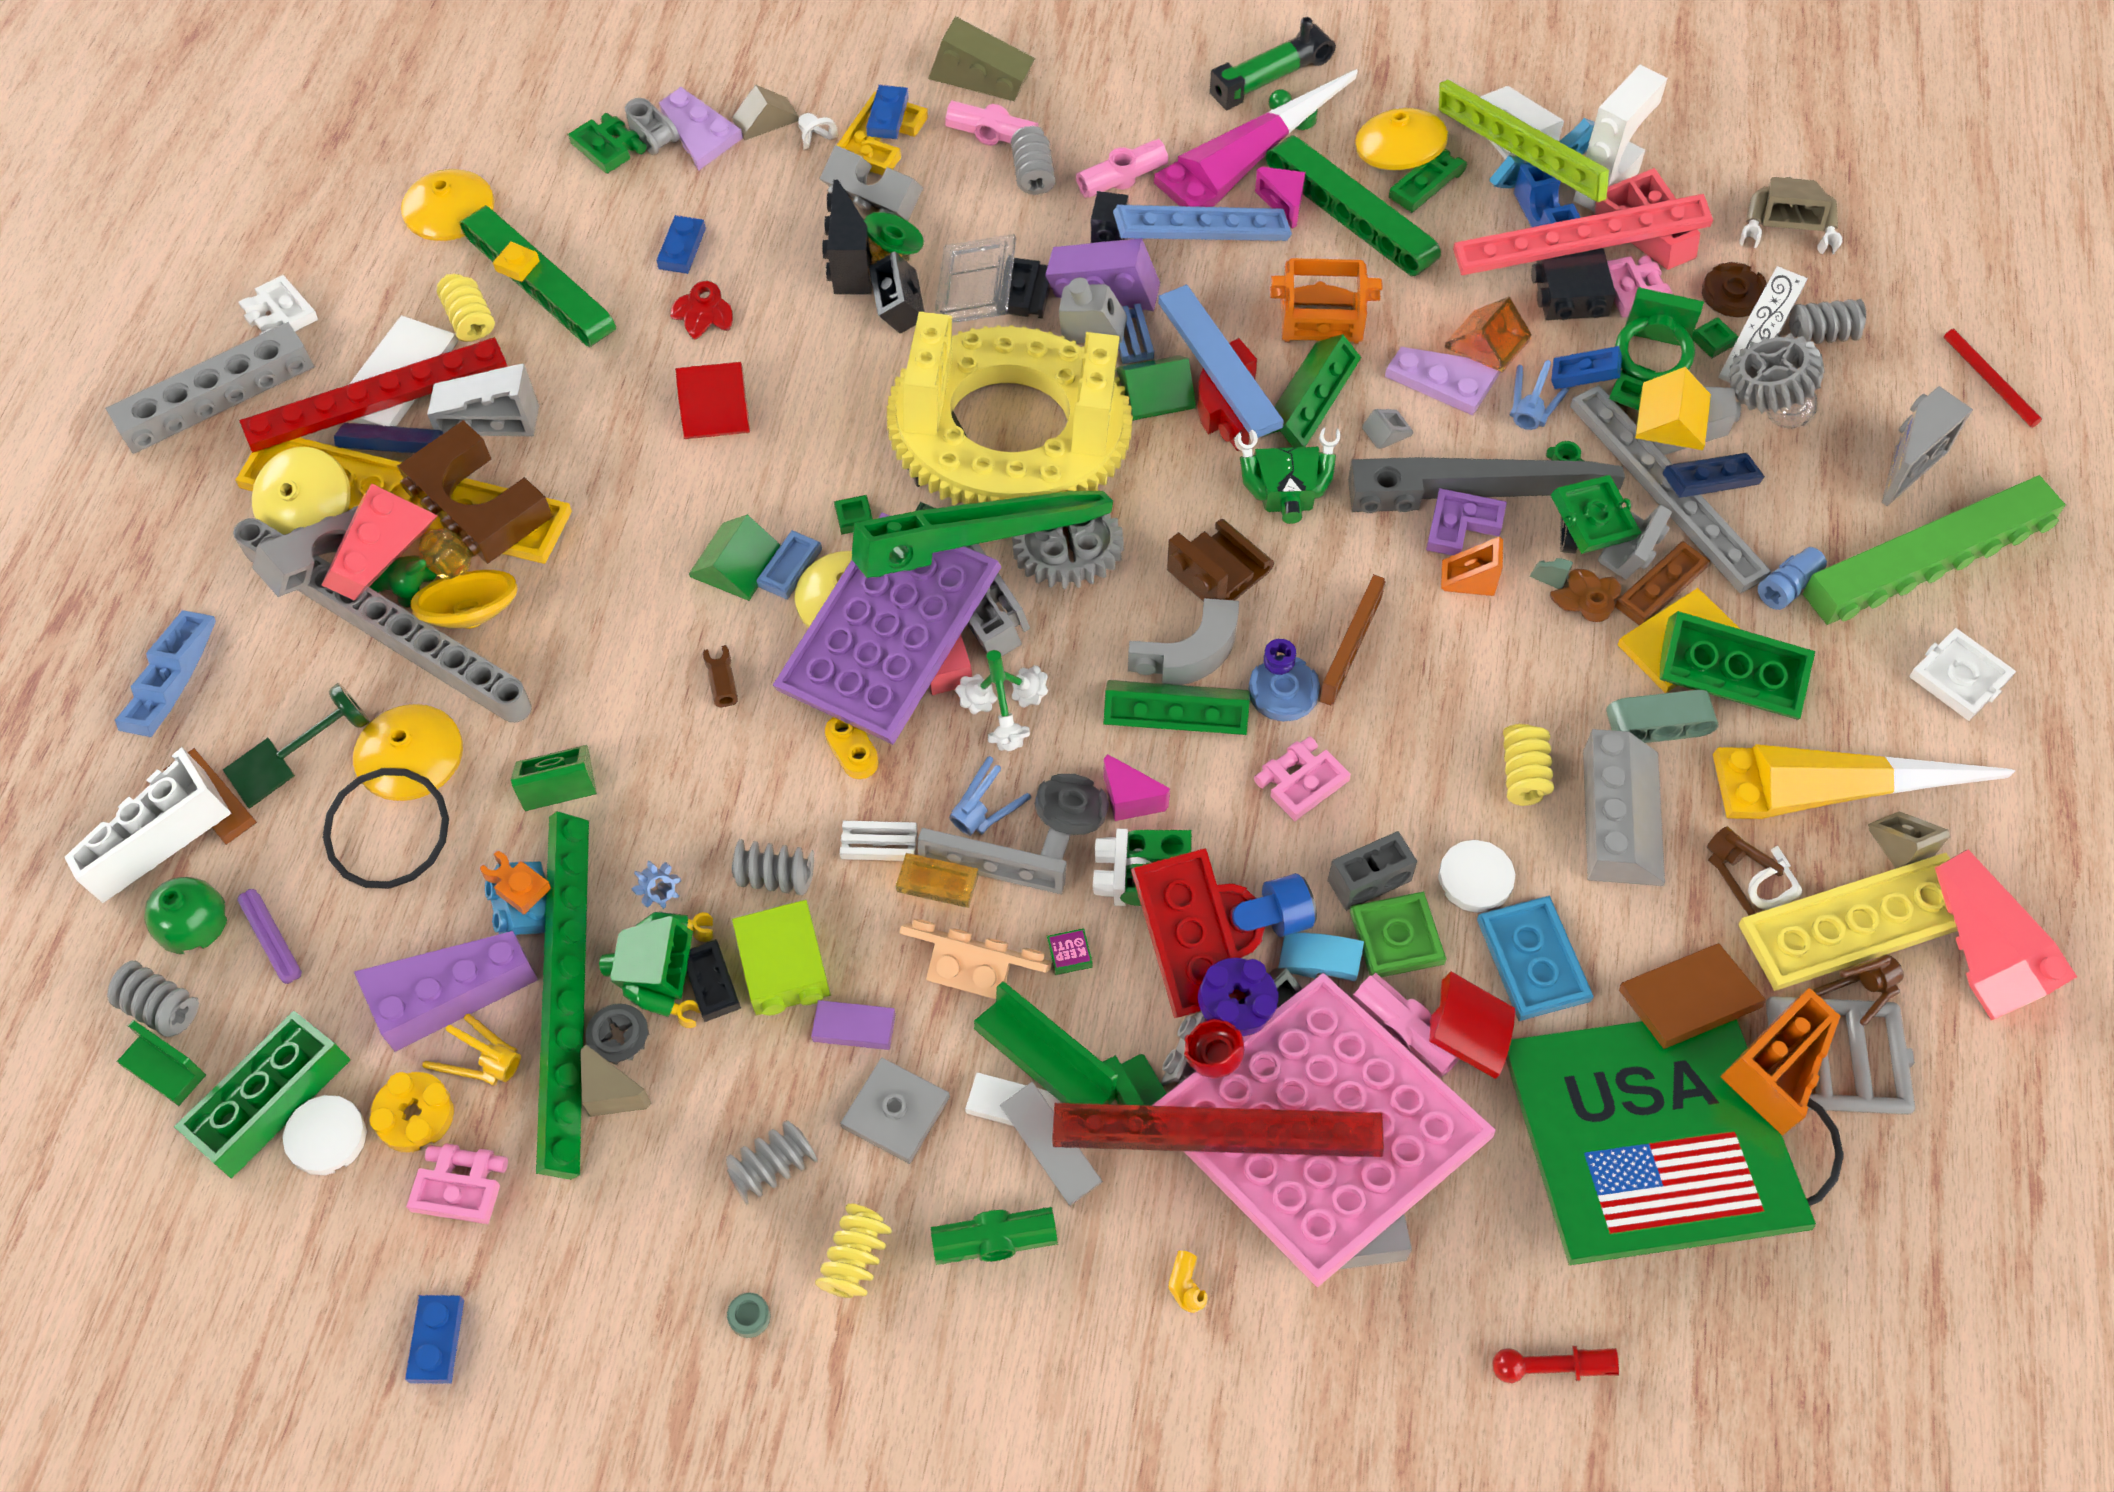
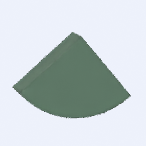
[1530,558,1573,589]

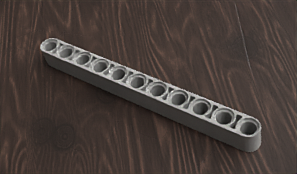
[233,518,532,722]

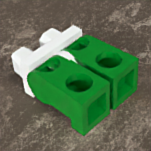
[1093,828,1192,906]

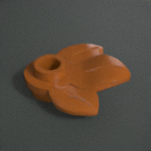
[1550,569,1621,622]

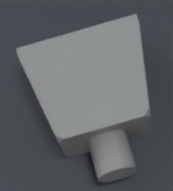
[1059,277,1127,343]

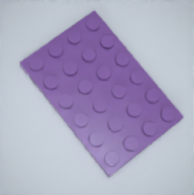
[773,513,1001,745]

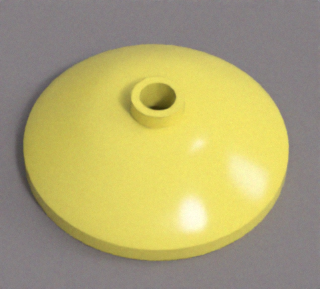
[252,447,350,535]
[795,551,852,628]

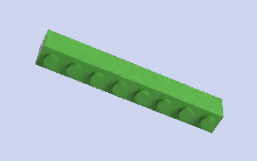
[1802,475,2066,625]

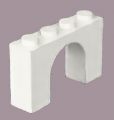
[1573,64,1668,212]

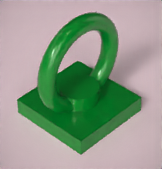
[1615,287,1704,382]

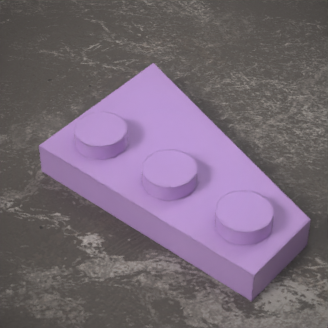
[659,87,743,171]

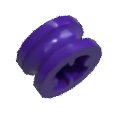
[1264,639,1296,675]

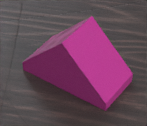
[1255,167,1305,229]
[1103,754,1170,821]

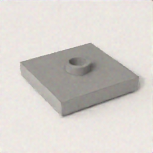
[840,1057,950,1164]

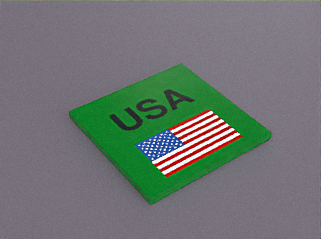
[1506,1019,1816,1266]

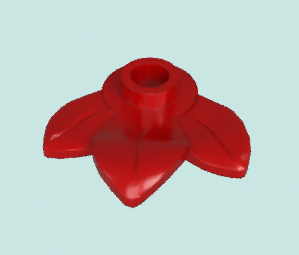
[670,281,733,340]

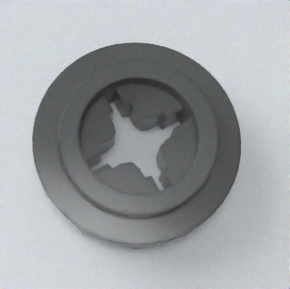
[586,1004,650,1065]

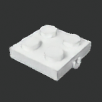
[1909,628,2016,721]

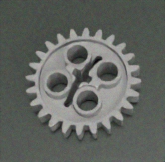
[1012,513,1124,589]

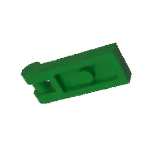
[1388,148,1467,213]

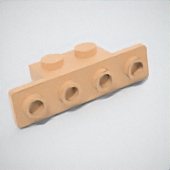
[900,919,1053,999]

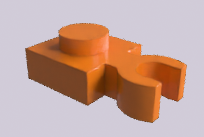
[480,851,551,915]

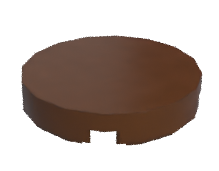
[1702,262,1767,318]

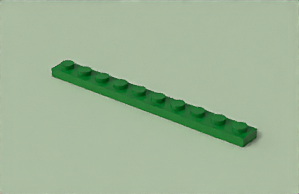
[536,811,589,1180]

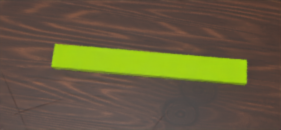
[1439,80,1609,203]

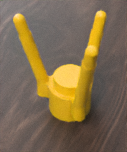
[422,1014,521,1086]

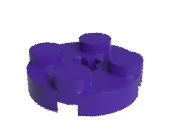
[1198,958,1278,1036]

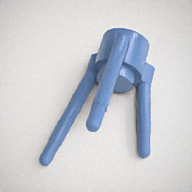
[1510,360,1570,430]
[949,756,1031,836]

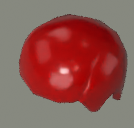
[1183,1019,1245,1079]

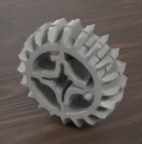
[1729,333,1825,414]

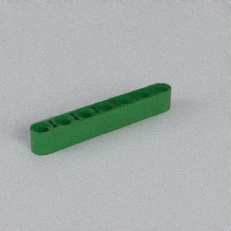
[1266,135,1441,276]
[459,205,616,347]

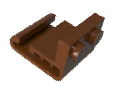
[1167,519,1274,602]

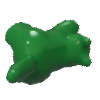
[369,555,437,608]

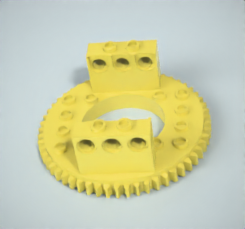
[887,312,1133,505]

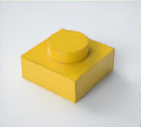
[492,242,540,282]

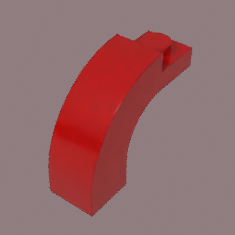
[1198,338,1257,451]

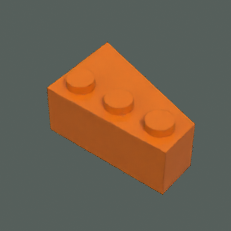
[1720,987,1840,1136]

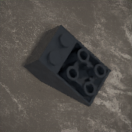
[822,179,872,294]

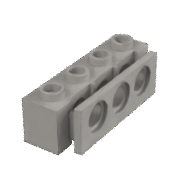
[965,544,1030,657]

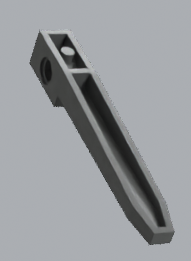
[1348,457,1625,513]

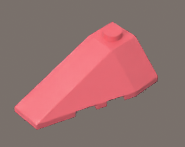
[1935,849,2077,1020]

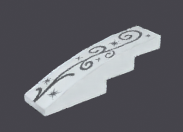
[1718,266,1808,383]

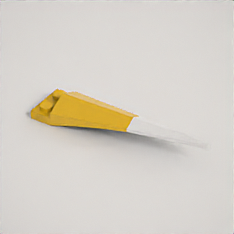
[1712,744,2015,819]

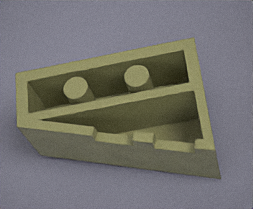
[928,16,1035,101]

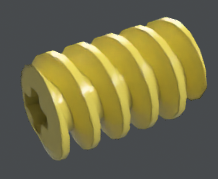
[436,274,495,342]
[1503,724,1554,806]
[815,1204,892,1298]

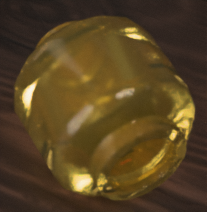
[419,528,472,579]

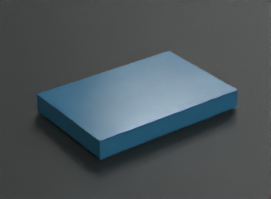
[1477,896,1594,1021]

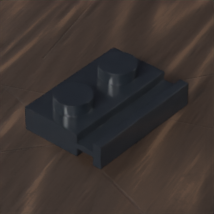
[997,257,1051,319]

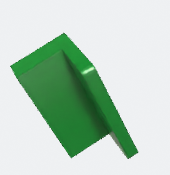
[116,1020,206,1106]
[1103,1054,1167,1143]

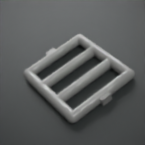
[1766,996,1915,1114]

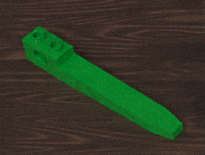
[851,491,1113,578]

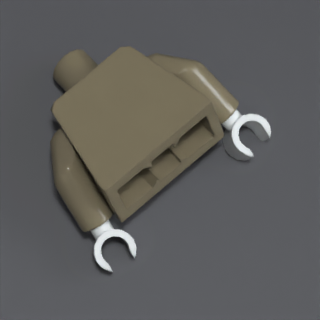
[1740,177,1842,254]

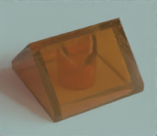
[1444,296,1532,373]

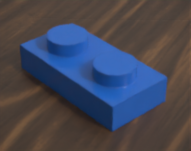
[866,85,909,139]
[656,215,706,274]
[1551,346,1622,390]
[405,1295,464,1384]

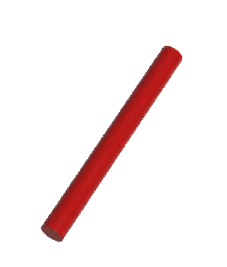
[1943,329,2042,428]

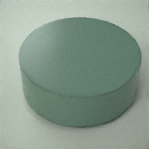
[727,1293,771,1338]

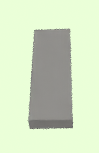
[1000,1082,1103,1206]

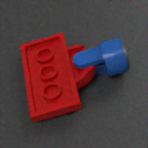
[1131,848,1317,1019]

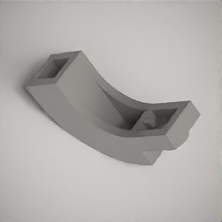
[1128,598,1239,685]

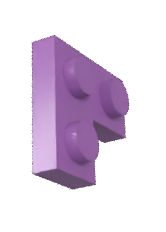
[1426,488,1507,556]

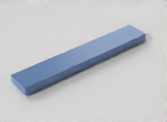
[1113,205,1292,241]
[1158,285,1283,438]

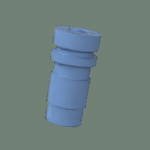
[1758,547,1827,610]

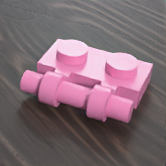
[1607,255,1672,318]
[1254,736,1351,821]
[406,1143,508,1224]

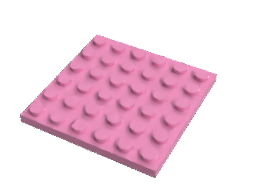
[1149,973,1495,1287]

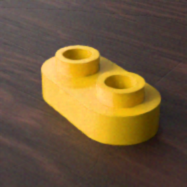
[825,717,879,779]

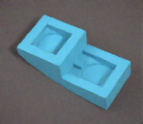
[1278,933,1364,982]

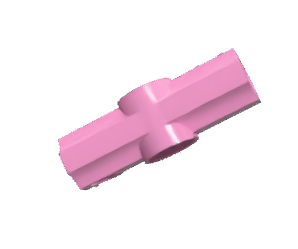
[945,101,1039,145]
[1076,139,1168,198]
[1352,973,1459,1078]

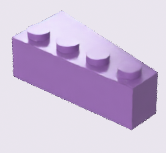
[354,931,538,1052]

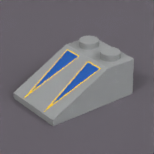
[1882,386,1973,506]

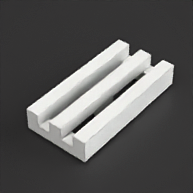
[840,821,917,861]

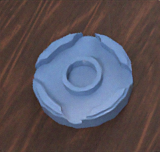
[1248,655,1320,722]

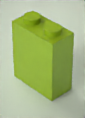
[732,899,831,1016]

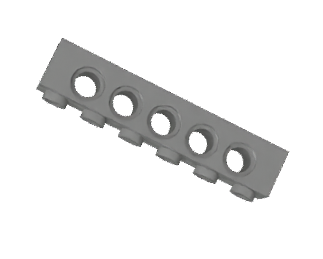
[105,322,314,454]

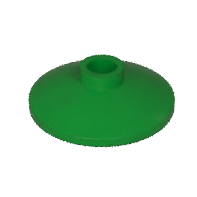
[864,212,924,255]

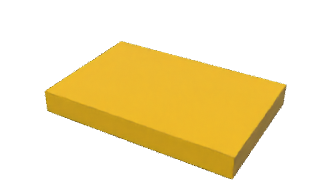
[1617,588,1740,693]

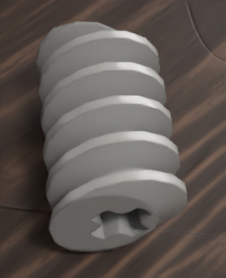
[1011,126,1055,195]
[1789,298,1866,344]
[732,839,814,895]
[107,961,199,1037]
[726,1120,817,1205]

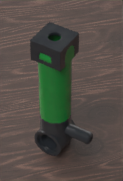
[1209,17,1336,111]

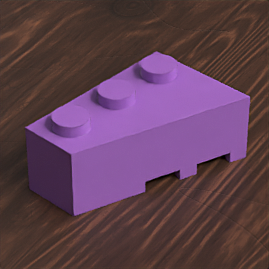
[1046,238,1160,311]

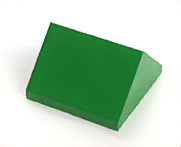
[1117,355,1196,421]
[689,514,781,601]
[511,745,597,811]

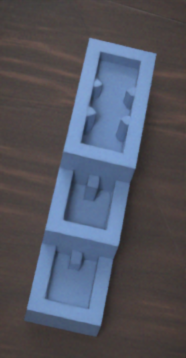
[115,610,216,737]

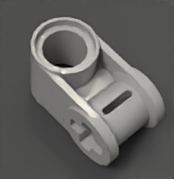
[625,98,679,155]

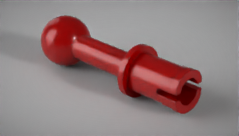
[1492,1346,1619,1383]

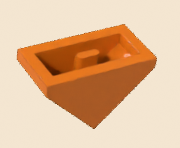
[1441,536,1503,596]

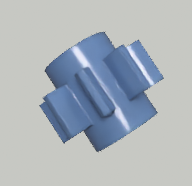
[632,861,681,909]

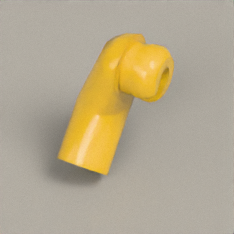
[1168,1250,1208,1313]

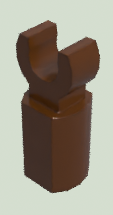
[703,645,738,708]

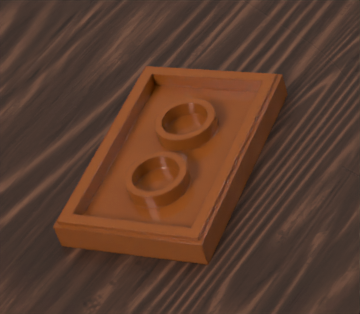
[1619,943,1766,1049]

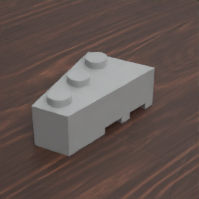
[427,363,539,436]

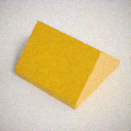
[1635,367,1711,450]

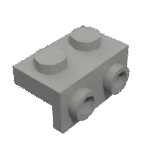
[1598,505,1672,579]

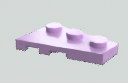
[1385,347,1503,416]

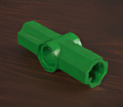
[930,1207,1058,1265]

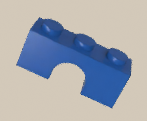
[1514,163,1581,227]

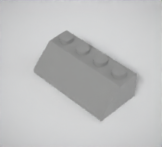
[1583,729,1665,886]

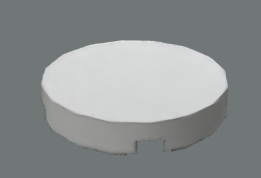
[1438,840,1516,913]
[283,1095,367,1175]

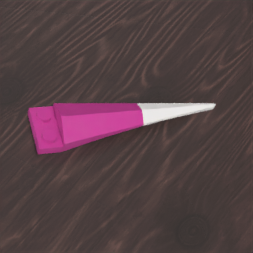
[1154,69,1358,207]

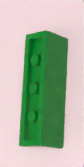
[1266,334,1362,447]
[1103,680,1250,735]
[974,981,1118,1125]

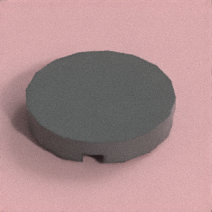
[1034,774,1109,835]

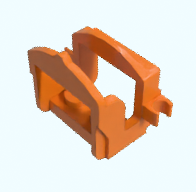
[1270,258,1382,344]

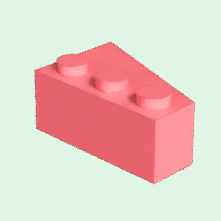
[1595,168,1700,270]
[321,484,437,601]

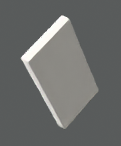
[350,316,458,427]

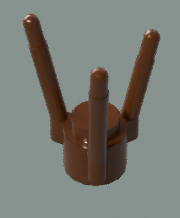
[1707,826,1784,916]
[1813,954,1904,1026]

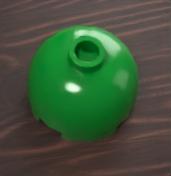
[144,877,227,954]

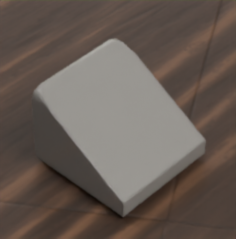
[1362,409,1414,449]

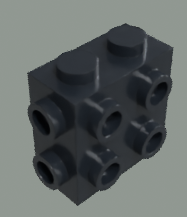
[1531,248,1616,320]

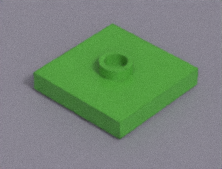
[1350,891,1447,977]

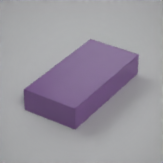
[811,1000,896,1050]

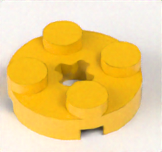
[369,1072,454,1153]

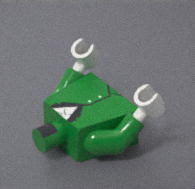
[1235,427,1340,524]

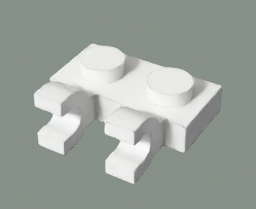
[238,275,318,335]

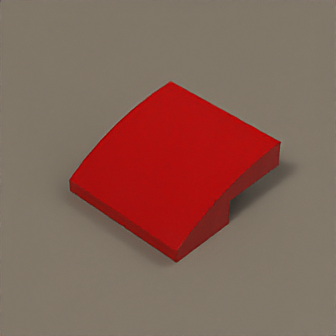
[675,362,750,439]
[1429,971,1516,1079]

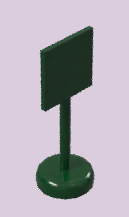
[223,683,370,809]

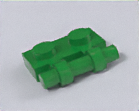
[568,113,647,174]

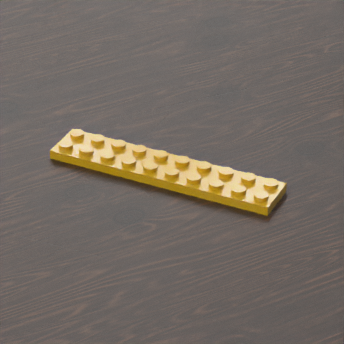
[235,437,572,564]

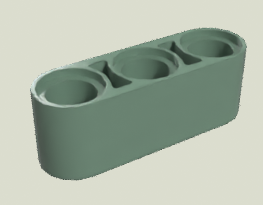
[1606,690,1719,743]

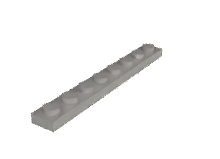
[1570,385,1771,594]

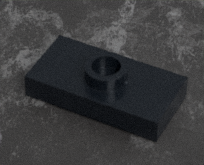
[686,939,741,1022]

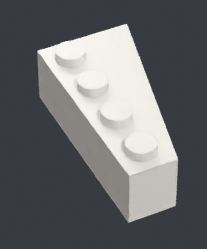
[64,747,231,903]

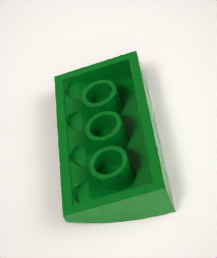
[1660,611,1816,720]
[174,1010,351,1179]

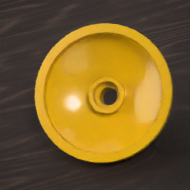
[1356,108,1448,170]
[401,169,494,241]
[411,570,518,629]
[353,704,463,801]

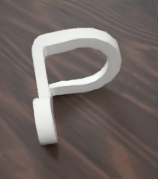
[798,113,838,150]
[1748,846,1802,910]

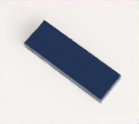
[334,423,443,453]
[1662,453,1765,498]

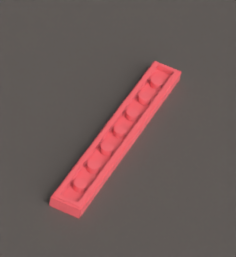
[1453,194,1713,276]

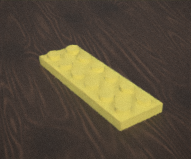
[1738,853,1958,991]

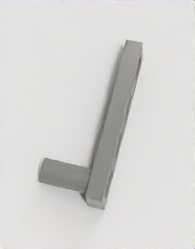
[918,827,1070,895]

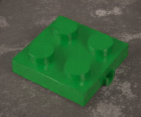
[1550,475,1642,554]

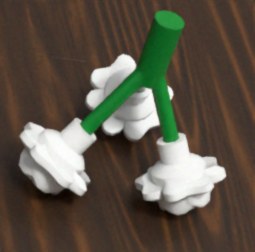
[955,650,1048,751]

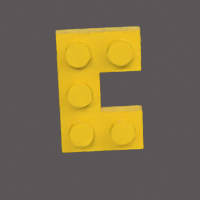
[837,91,928,176]

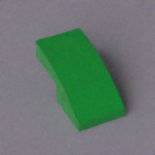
[1609,364,1656,411]

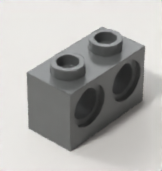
[1327,831,1417,911]

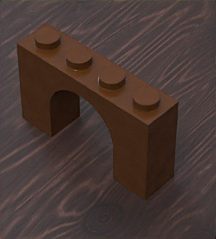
[397,420,553,564]

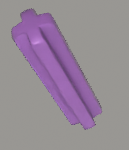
[237,889,302,984]

